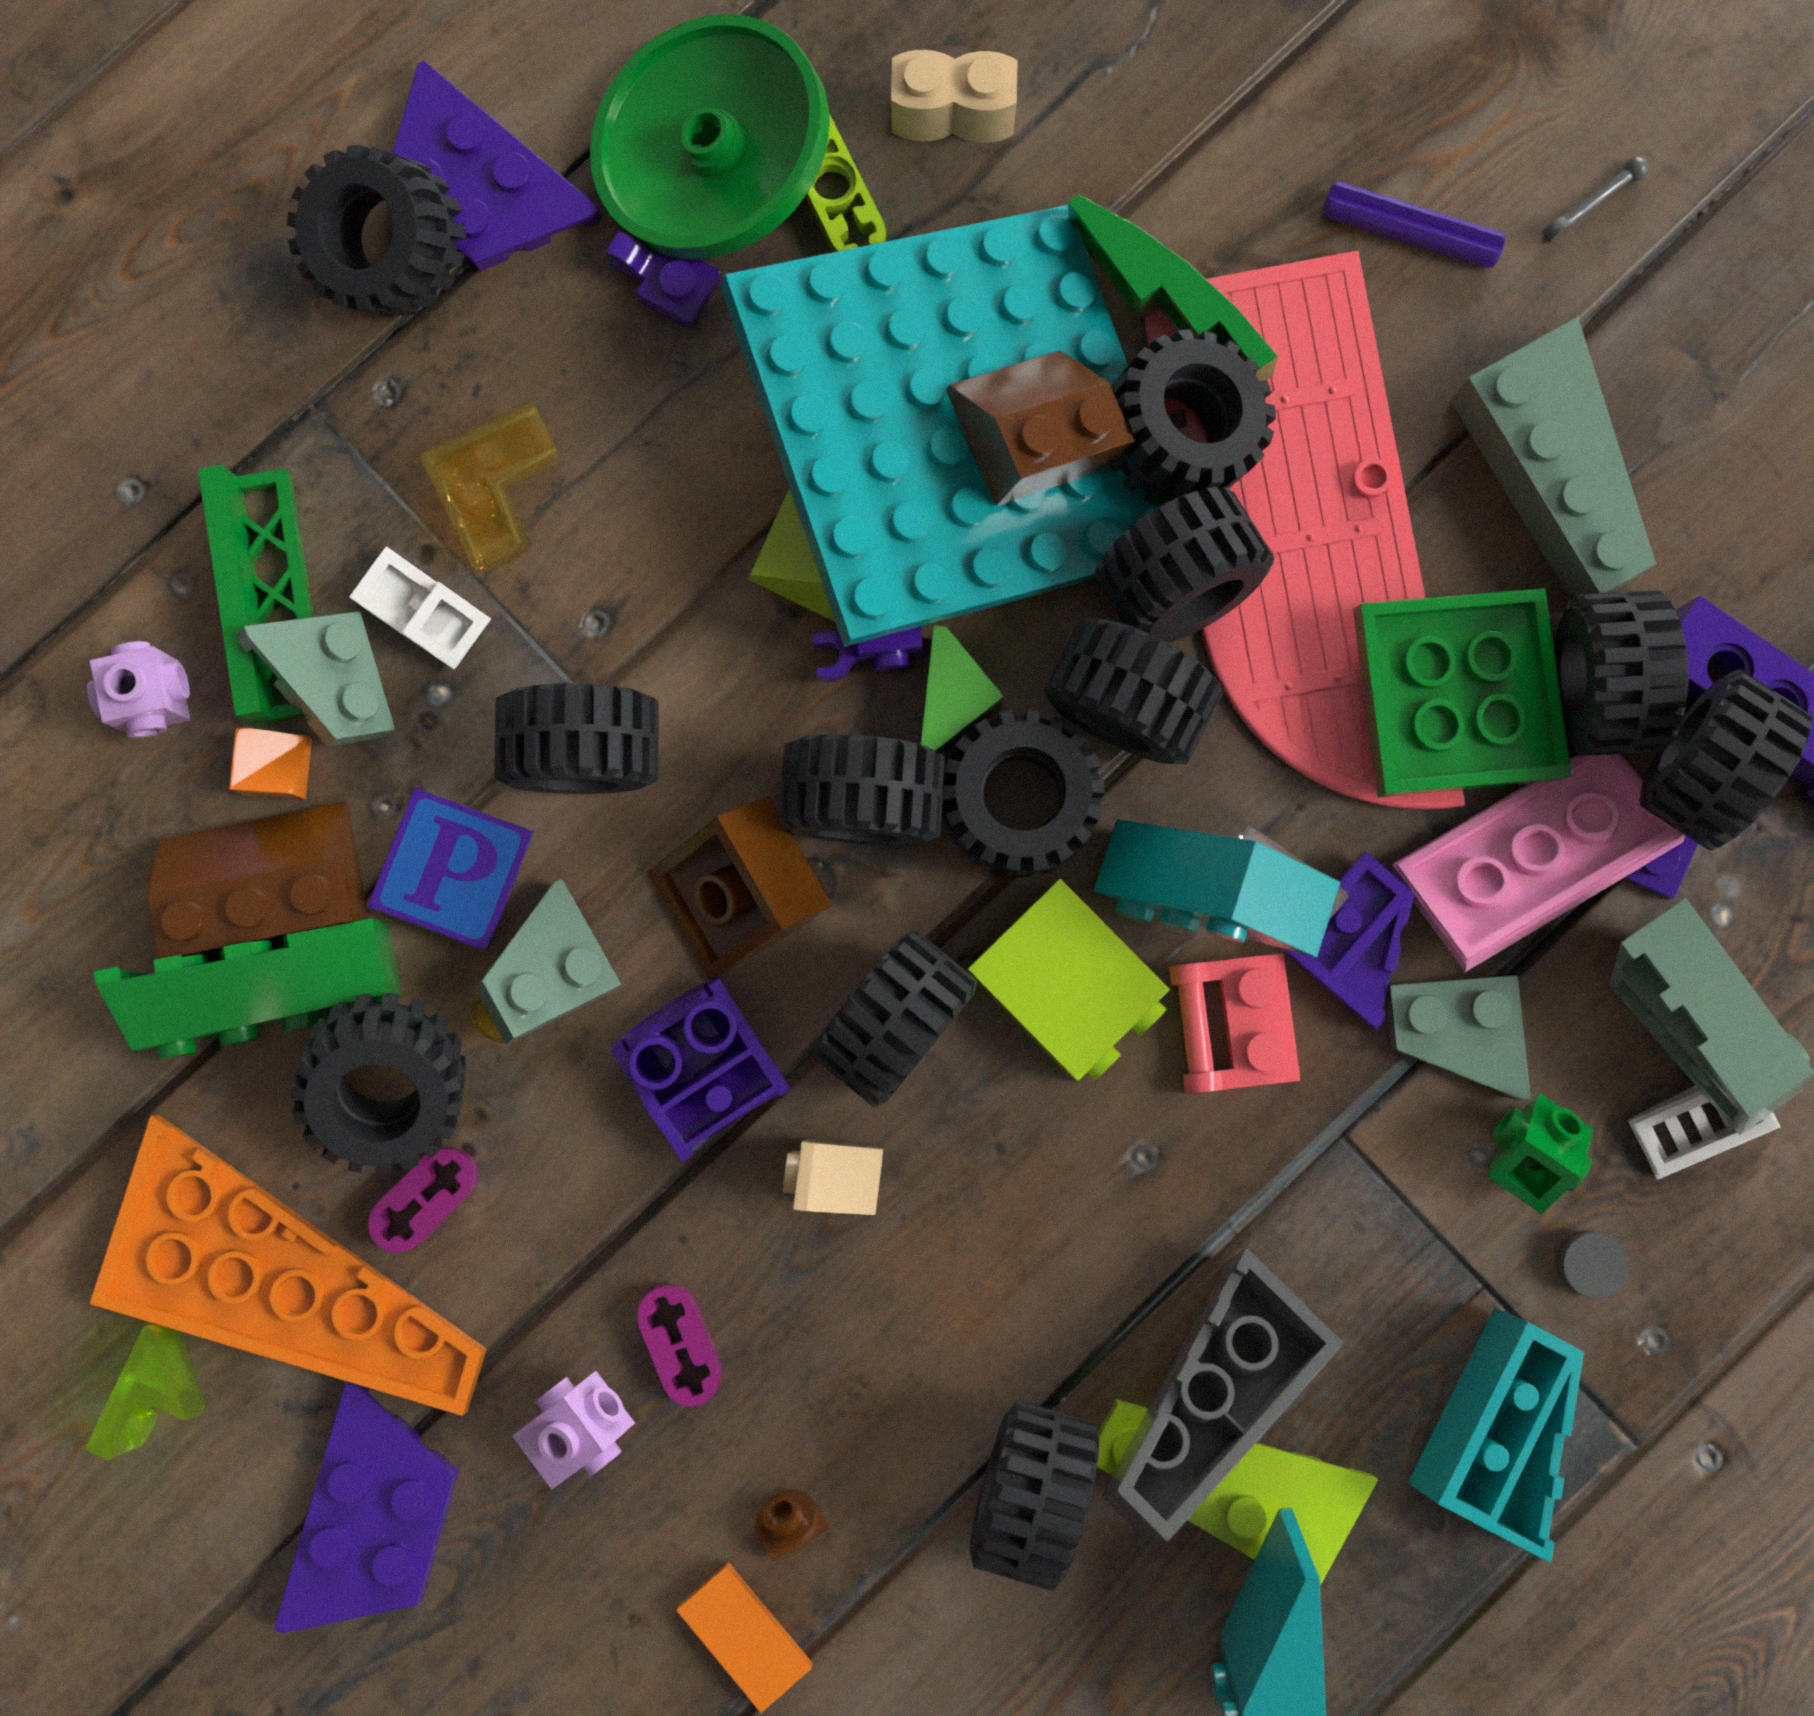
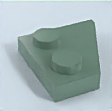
[1386,975,1531,1100]

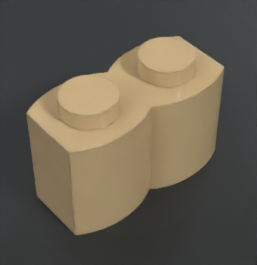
[891,50,1017,143]

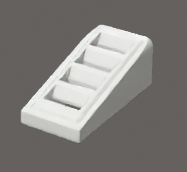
[1627,1085,1781,1180]

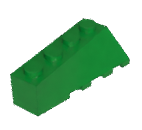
[93,918,403,1061]

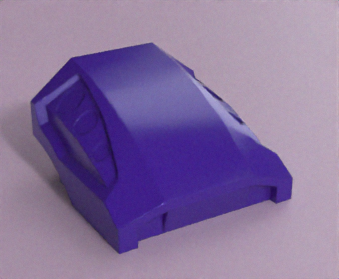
[610,975,791,1161]

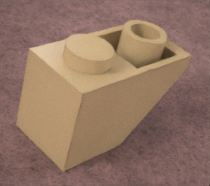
[783,1138,884,1215]

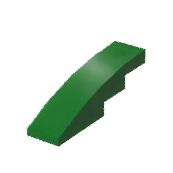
[1068,194,1278,381]

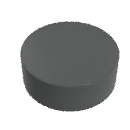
[1557,1231,1629,1298]

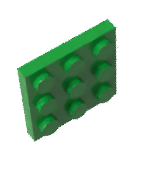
[1353,588,1572,798]

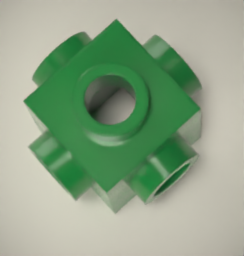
[1487,1093,1594,1214]

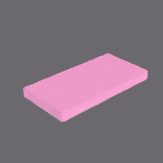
[1392,754,1686,972]

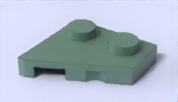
[237,611,395,747]
[475,879,621,1045]

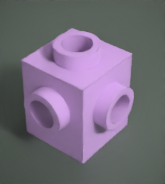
[87,641,191,738]
[512,1371,635,1490]

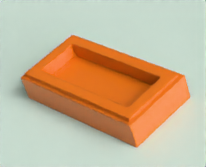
[676,1561,812,1713]

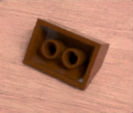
[147,802,369,959]

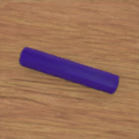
[1323,181,1505,268]

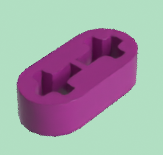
[368,1147,479,1253]
[637,1283,723,1407]

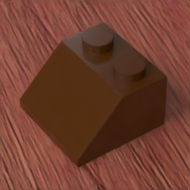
[946,350,1134,506]
[647,796,833,979]

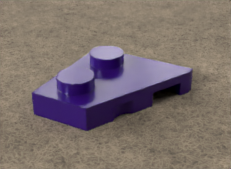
[1278,852,1415,1029]

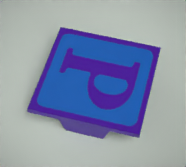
[368,787,534,951]

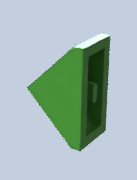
[921,625,1004,754]

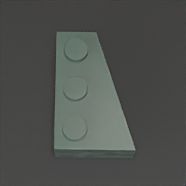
[1609,897,1814,1135]

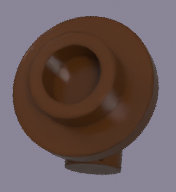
[755,1490,830,1562]

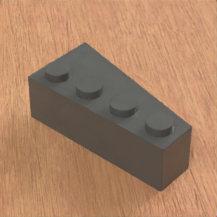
[1102,1248,1345,1545]

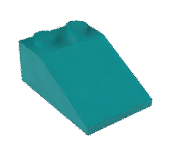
[1210,1508,1326,1716]

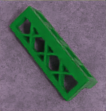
[198,464,314,726]

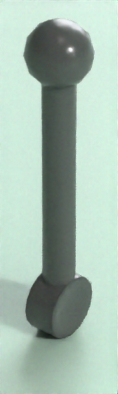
[1542,156,1649,242]

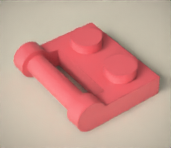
[1169,953,1301,1094]

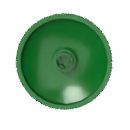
[590,14,829,259]

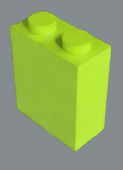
[967,879,1170,1081]

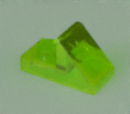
[85,1323,206,1461]

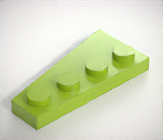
[1097,1399,1379,1586]

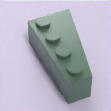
[1450,317,1656,599]

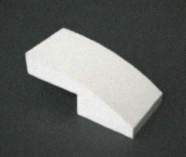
[350,546,491,670]

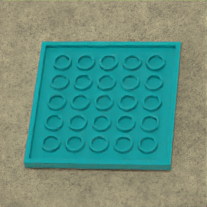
[720,205,1167,647]

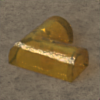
[419,401,563,571]

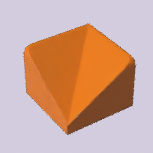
[229,727,312,800]

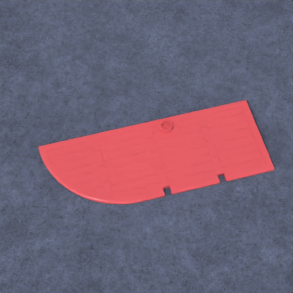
[1144,250,1465,809]

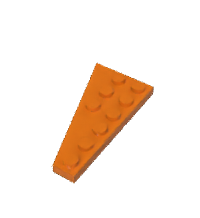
[90,1115,487,1416]

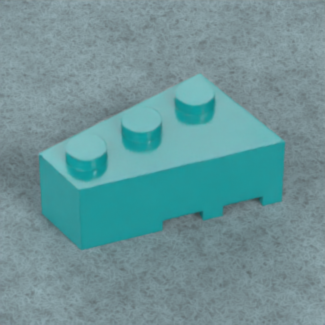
[1093,819,1341,957]
[1408,1307,1584,1563]

